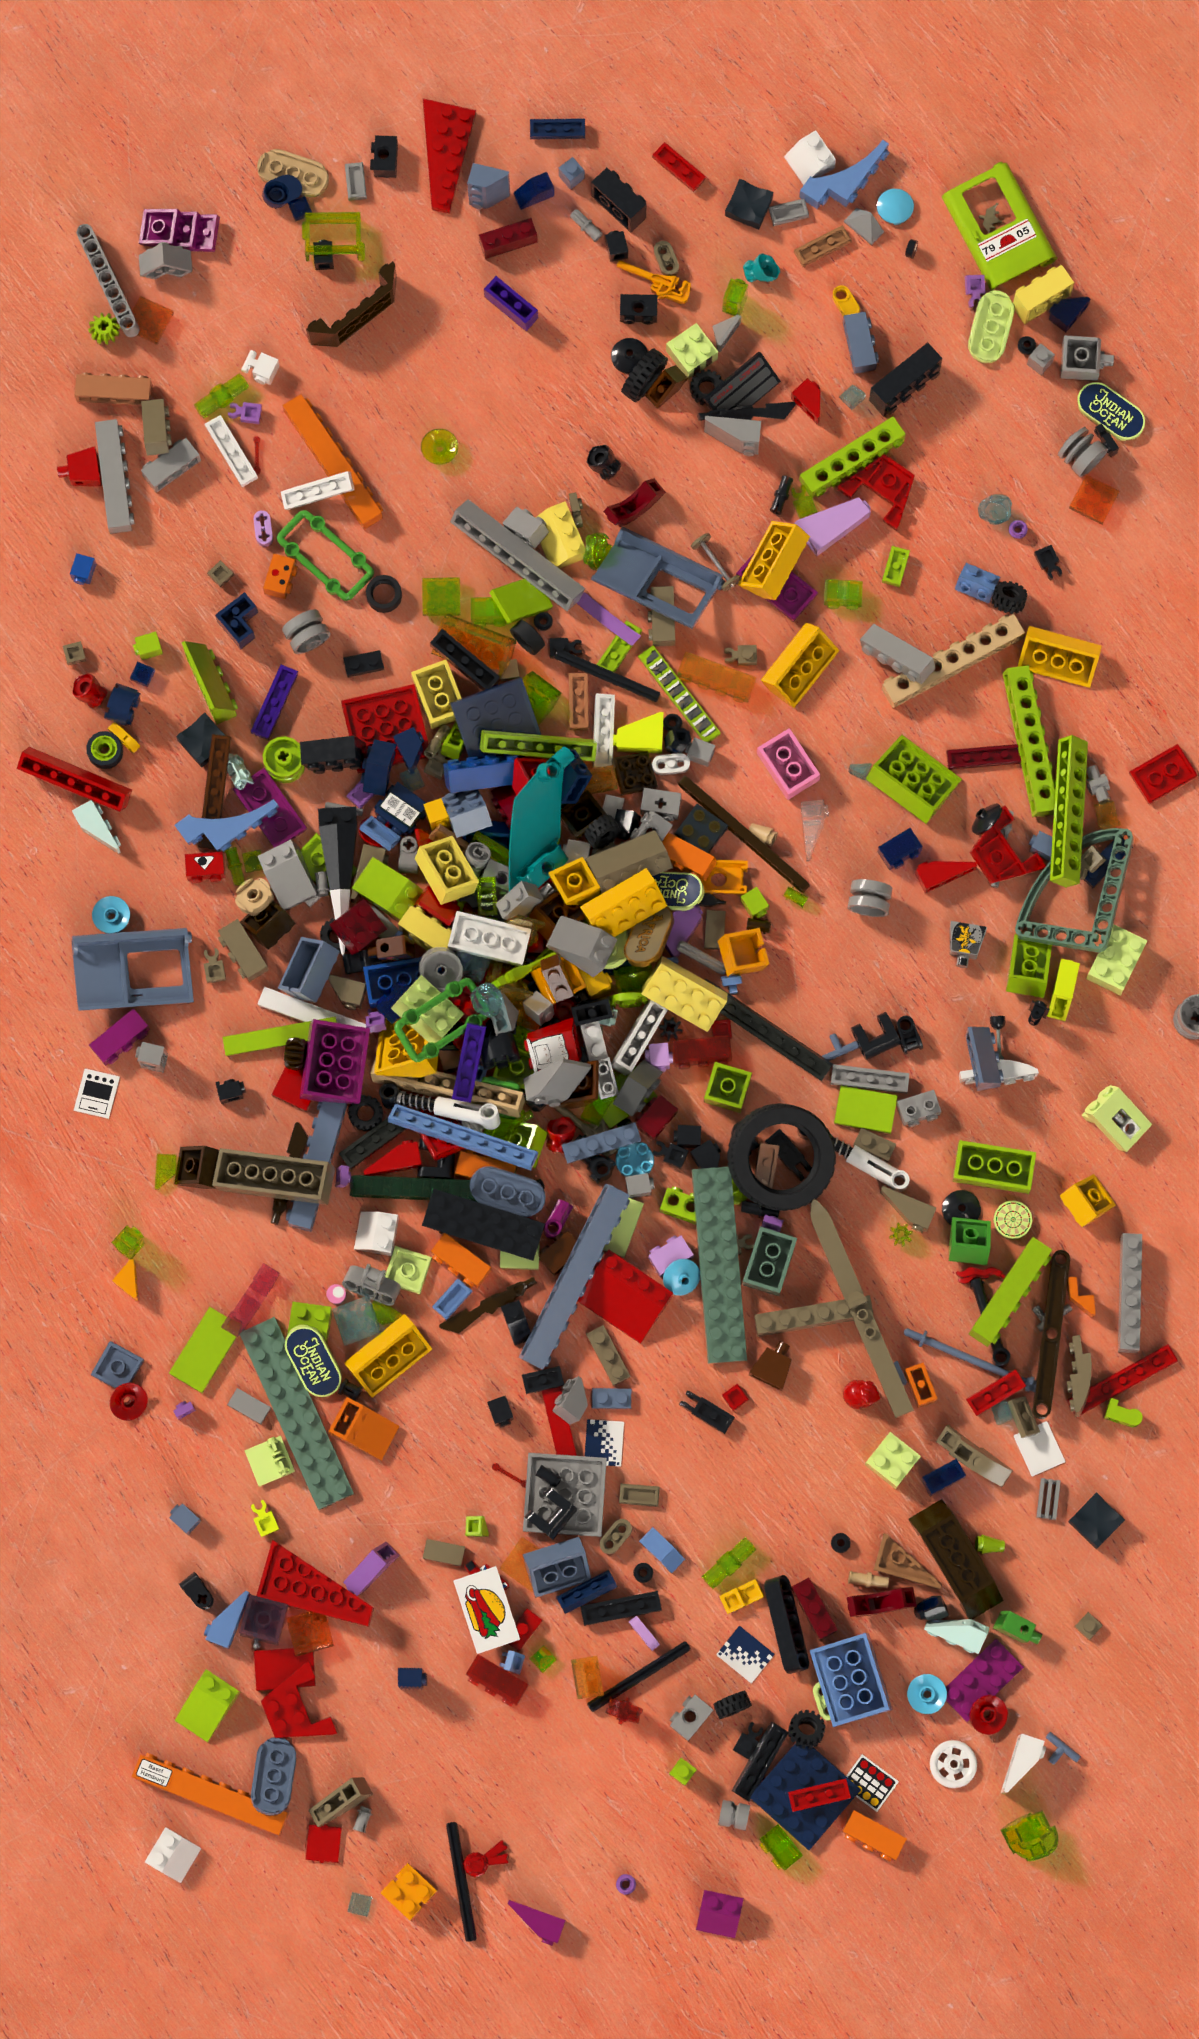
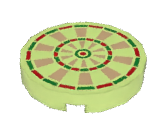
[993,1200,1032,1240]

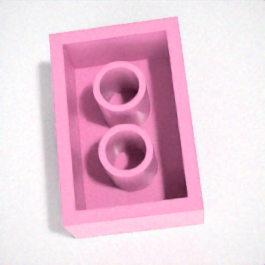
[757,728,820,800]

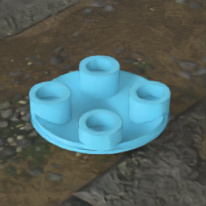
[877,189,914,225]
[616,1142,654,1177]

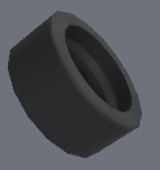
[366,575,402,613]
[510,620,545,655]

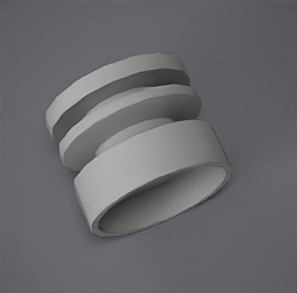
[1058,427,1108,478]
[1173,994,1199,1040]

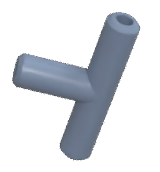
[822,1033,859,1061]
[1046,1732,1081,1765]

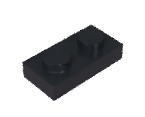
[343,650,384,678]
[522,1366,564,1395]

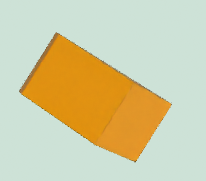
[112,1259,139,1301]

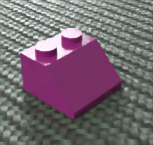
[696,1890,744,1938]

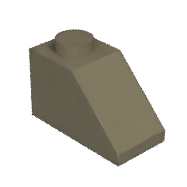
[328,974,367,1010]

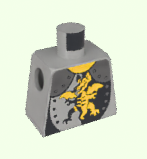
[949,921,987,968]

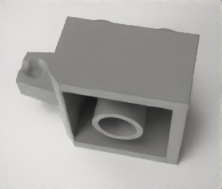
[1060,335,1114,381]

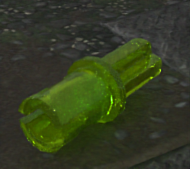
[225,847,245,886]

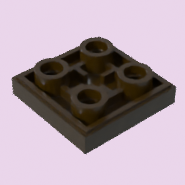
[611,752,658,795]

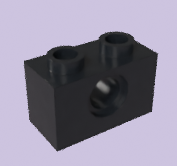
[370,135,398,178]
[620,294,658,325]
[571,996,614,1026]

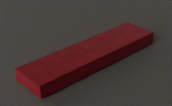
[946,744,1021,770]

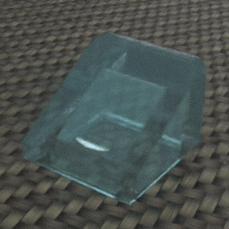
[839,384,866,410]
[848,763,872,780]
[399,767,425,792]
[991,1400,1013,1425]
[347,1892,372,1917]

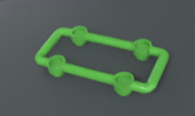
[277,510,374,601]
[394,978,490,1062]

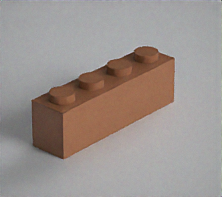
[75,372,153,405]

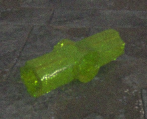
[194,373,249,419]
[702,1537,757,1590]

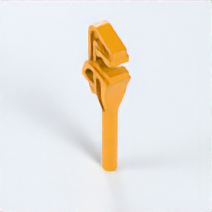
[617,260,691,304]

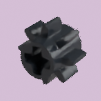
[659,1017,682,1042]

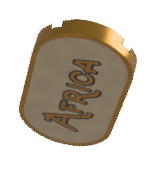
[624,907,674,967]

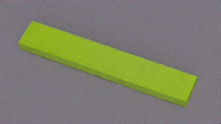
[222,1017,337,1056]

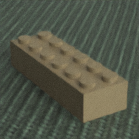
[212,1148,335,1205]

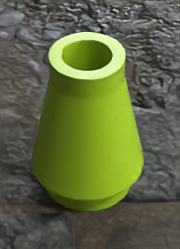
[975,1534,1005,1554]

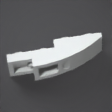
[579,1021,619,1100]
[959,1059,1039,1085]

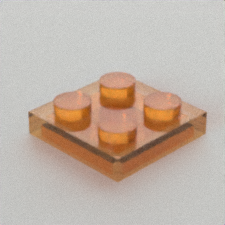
[1069,475,1120,525]

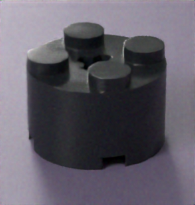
[480,1032,521,1070]

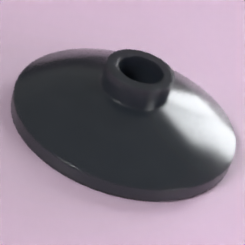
[611,338,648,374]
[972,803,1002,835]
[942,1190,981,1225]

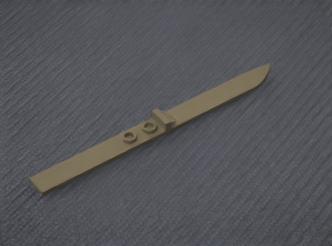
[810,1199,914,1418]

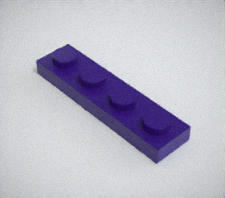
[251,665,299,740]
[452,1023,487,1103]

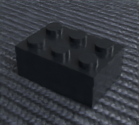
[591,168,646,233]
[300,736,367,774]

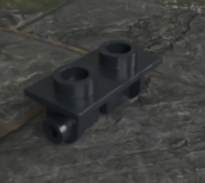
[1028,1000,1050,1026]

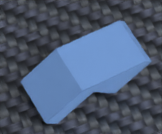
[639,1527,685,1573]

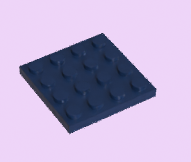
[450,677,541,759]
[751,1743,861,1850]

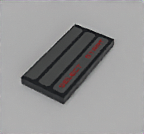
[703,352,781,410]

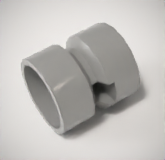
[464,842,491,877]
[718,1800,750,1831]

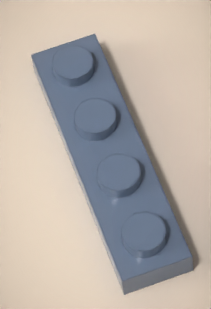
[562,1122,641,1164]

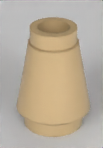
[749,823,778,846]

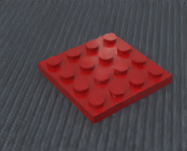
[341,684,429,774]

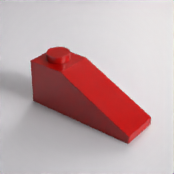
[915,861,978,893]
[364,1140,422,1178]

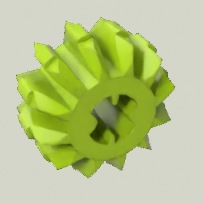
[88,312,120,345]

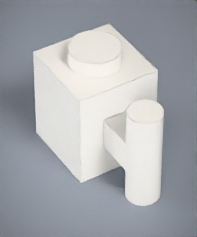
[241,350,280,385]

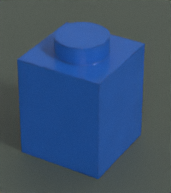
[70,553,96,585]

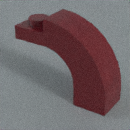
[603,478,666,527]
[847,1587,917,1617]

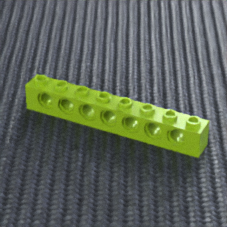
[1003,665,1056,818]
[1050,735,1088,888]

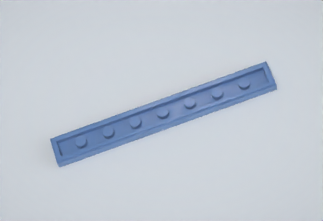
[388,1104,538,1170]

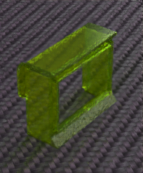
[302,212,365,261]

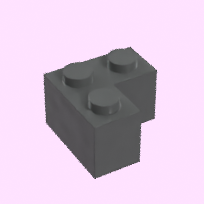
[613,1060,663,1116]

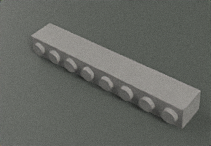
[450,499,585,611]

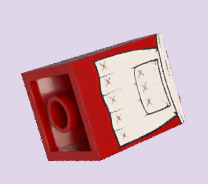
[524,1018,582,1073]

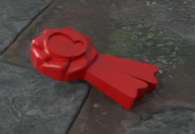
[463,1840,509,1877]

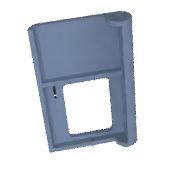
[591,527,725,629]
[71,928,194,1011]

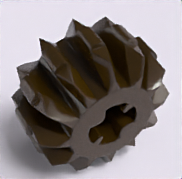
[284,1037,307,1070]

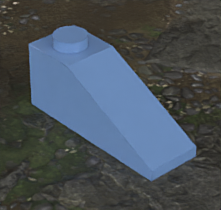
[204,1591,251,1649]

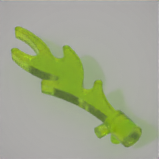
[484,1110,534,1140]

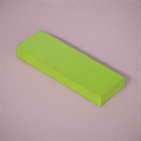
[597,620,642,673]

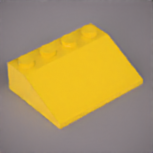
[374,1012,438,1078]

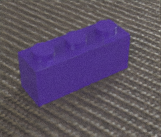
[484,276,538,331]

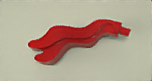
[956,1267,1006,1285]

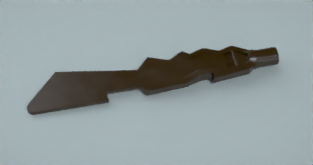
[271,1122,308,1225]
[439,1277,537,1333]

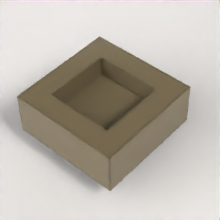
[207,560,234,588]
[63,641,86,665]
[1075,1612,1103,1640]

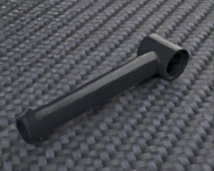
[970,1278,1010,1368]

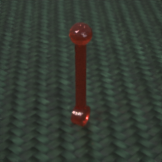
[253,436,261,475]
[492,1463,526,1488]

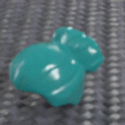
[743,253,780,282]

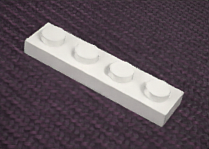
[205,415,258,487]
[281,471,355,510]
[593,693,615,770]

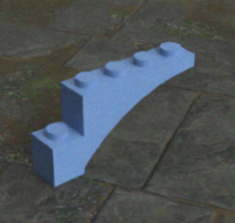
[799,140,889,209]
[174,799,279,852]

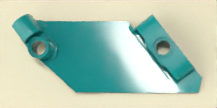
[509,747,575,891]

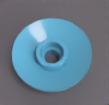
[92,896,130,933]
[663,1259,700,1296]
[907,1674,947,1714]

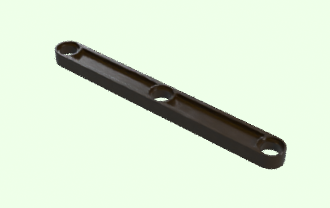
[678,776,810,893]
[1032,1250,1070,1419]

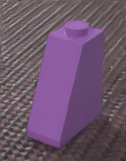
[665,904,703,958]
[343,1542,400,1596]

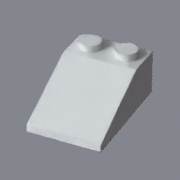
[1001,1734,1046,1794]

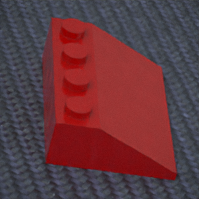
[577,1250,673,1344]

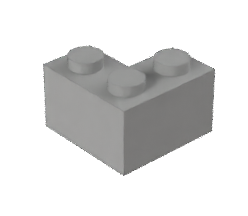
[139,242,192,280]

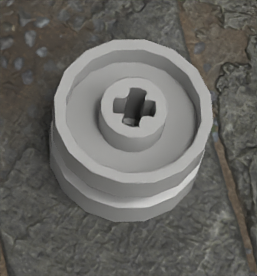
[282,609,331,654]
[847,879,893,917]
[419,947,463,992]

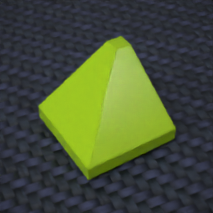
[465,1516,489,1537]

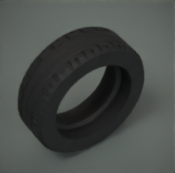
[727,1103,836,1211]

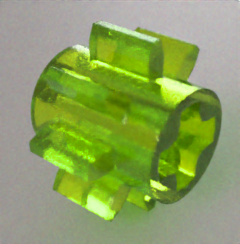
[889,1222,913,1247]

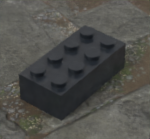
[869,342,942,417]

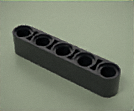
[764,1575,809,1674]

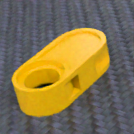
[832,285,860,316]
[107,722,140,753]

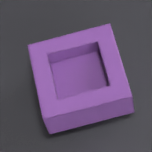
[335,1165,351,1188]
[761,1215,784,1232]
[173,1401,196,1420]

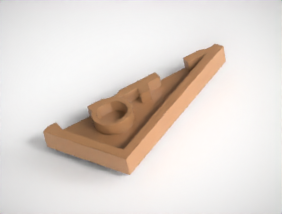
[874,1533,941,1589]

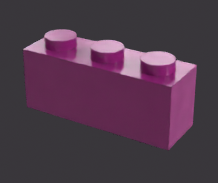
[89,1008,150,1066]

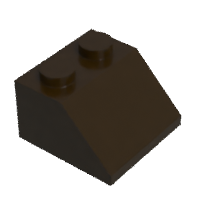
[561,790,608,839]
[240,901,296,950]
[174,1146,219,1189]

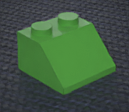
[948,1217,991,1265]

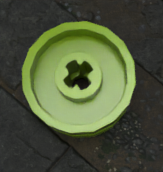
[263,736,305,783]

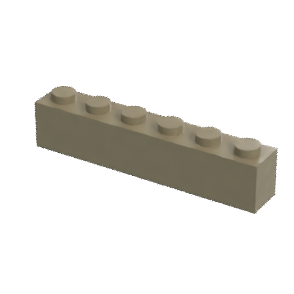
[754,1295,873,1337]

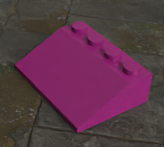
[300,1019,370,1104]

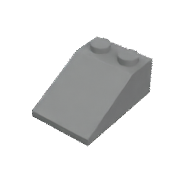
[704,416,761,456]
[258,840,318,911]
[546,916,617,977]
[523,1058,591,1107]

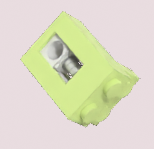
[1081,1085,1152,1152]

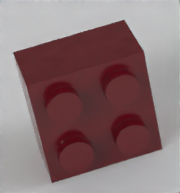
[329,898,387,955]

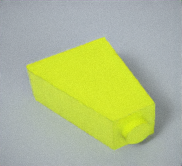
[613,712,664,754]
[1047,959,1080,1021]

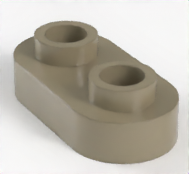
[654,241,679,276]
[600,1519,632,1555]

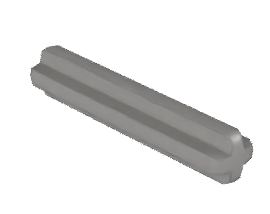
[676,941,726,974]

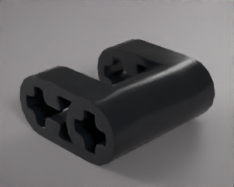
[851,1012,901,1060]
[417,1138,455,1180]
[524,1486,578,1540]

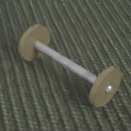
[691,533,741,591]

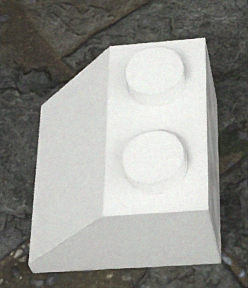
[784,130,836,186]
[354,1212,399,1256]
[145,1827,202,1883]

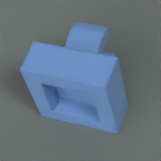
[721,975,742,994]
[499,1650,525,1675]

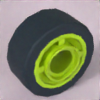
[86,731,123,769]

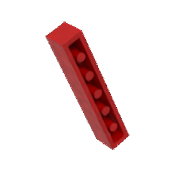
[16,747,132,812]

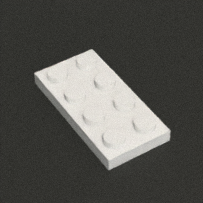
[447,911,531,966]

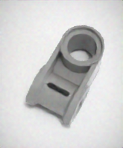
[398,836,418,874]

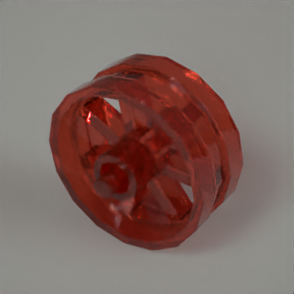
[605,1697,643,1725]

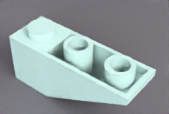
[72,800,121,854]
[924,1619,990,1654]

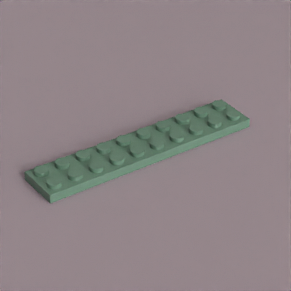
[691,1167,747,1364]
[239,1317,354,1510]

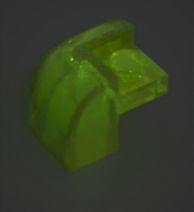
[1001,1810,1058,1861]

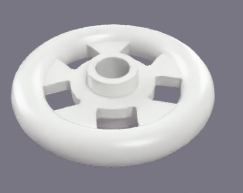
[930,1740,977,1788]

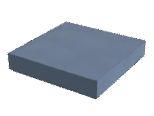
[91,1341,144,1389]

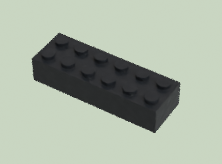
[422,1188,545,1261]

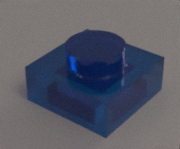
[288,196,312,222]
[130,661,155,687]

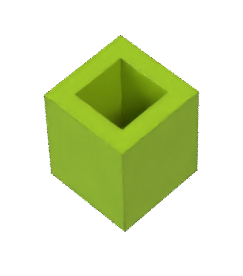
[133,631,163,660]
[740,887,769,919]
[669,1758,697,1786]

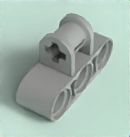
[342,1264,401,1306]

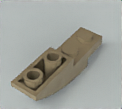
[1067,1335,1092,1417]
[936,1425,1013,1487]

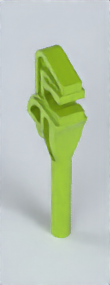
[488,952,561,991]

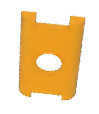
[700,860,748,894]

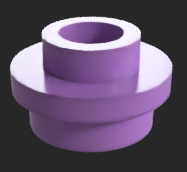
[1009,520,1028,539]
[616,1874,636,1895]

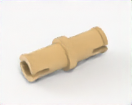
[848,1571,889,1590]

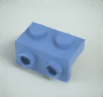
[955,563,1000,603]

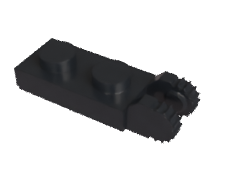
[765,1129,812,1181]
[679,1390,735,1435]

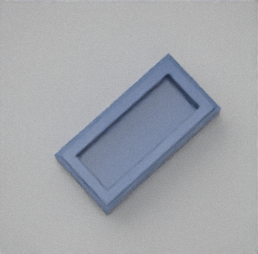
[360,816,402,851]
[432,1279,473,1320]

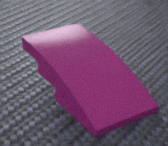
[139,209,220,252]

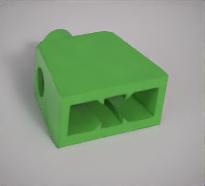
[993,1611,1042,1644]

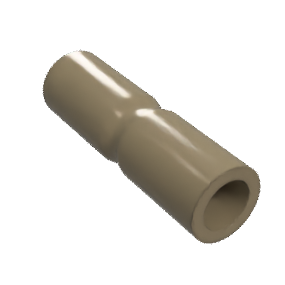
[424,724,451,759]

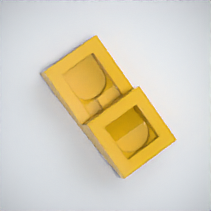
[719,1579,765,1614]

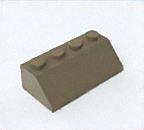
[585,830,673,895]

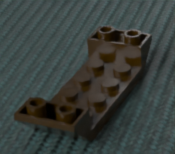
[306,261,397,347]
[908,1499,1004,1620]

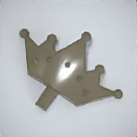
[979,203,1002,234]

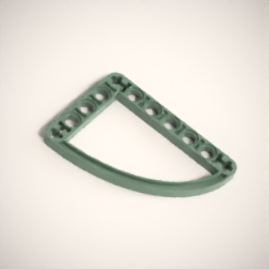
[1015,828,1134,953]

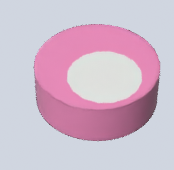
[326,1284,346,1305]

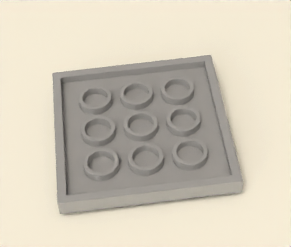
[523,1453,607,1537]

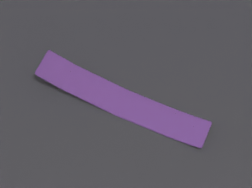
[577,592,641,646]

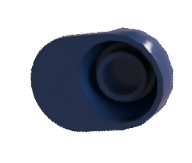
[262,175,302,209]

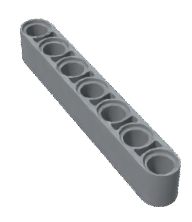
[76,224,140,337]

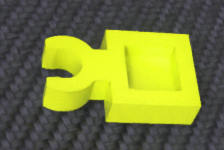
[251,1500,280,1537]

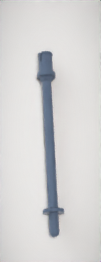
[904,1329,1036,1392]

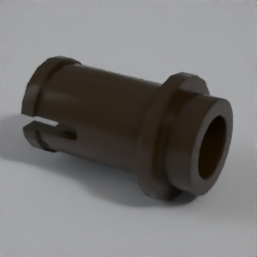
[746,918,771,934]

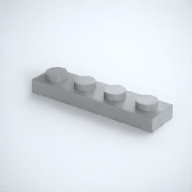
[831,1064,910,1094]

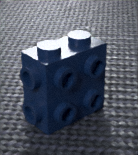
[561,749,593,804]
[374,782,426,837]

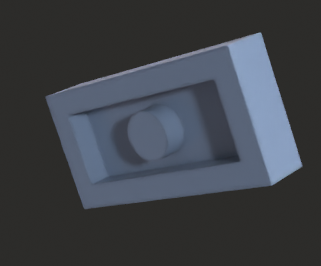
[592,1388,631,1409]

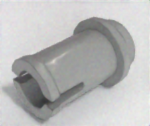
[315,872,330,897]
[353,1806,373,1833]

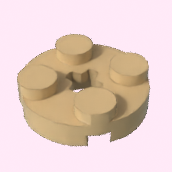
[235,878,274,916]

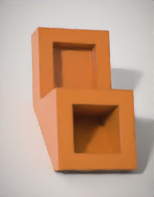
[1067,1277,1096,1317]

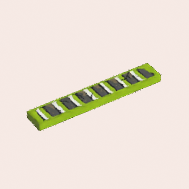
[638,645,721,743]

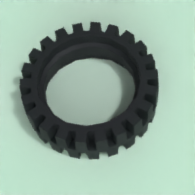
[621,348,668,402]

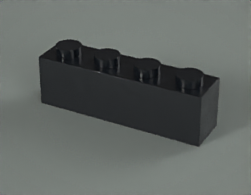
[430,629,500,691]

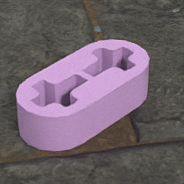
[253,511,273,547]
[629,1616,660,1651]

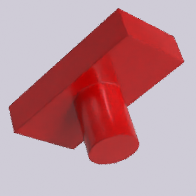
[509,1608,543,1652]

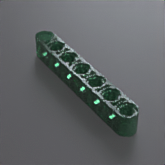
[349,1175,477,1202]

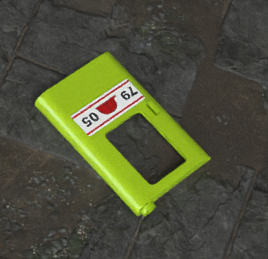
[942,162,1057,291]

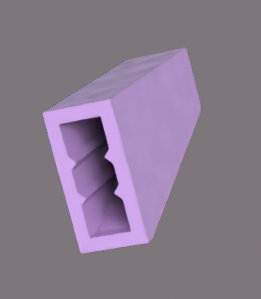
[794,497,871,556]

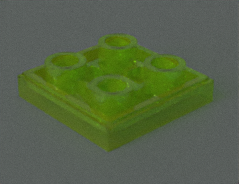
[422,577,461,616]

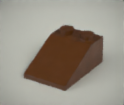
[527,891,586,941]
[559,1060,599,1109]

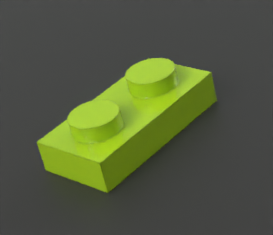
[882,546,910,587]

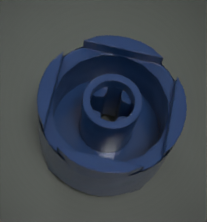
[104,683,141,726]

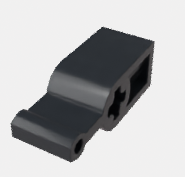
[342,949,389,974]

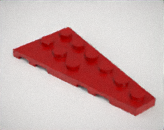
[423,98,476,214]
[256,1540,374,1627]

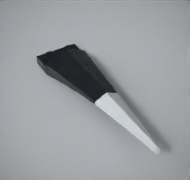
[318,806,357,955]

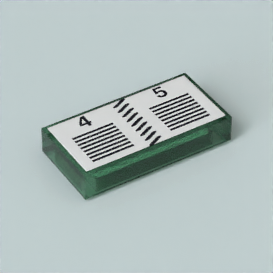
[379,791,421,829]

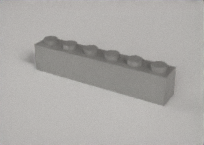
[95,419,135,534]
[1118,1233,1142,1353]

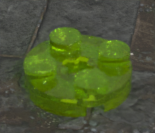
[583,533,612,570]

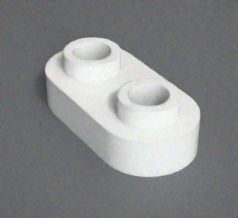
[652,753,690,775]

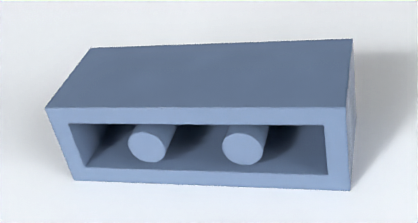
[843,312,879,374]

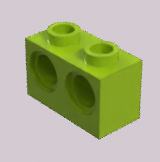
[660,1186,696,1225]

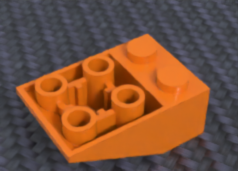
[328,1397,400,1461]

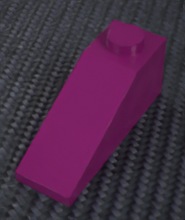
[508,1900,566,1946]

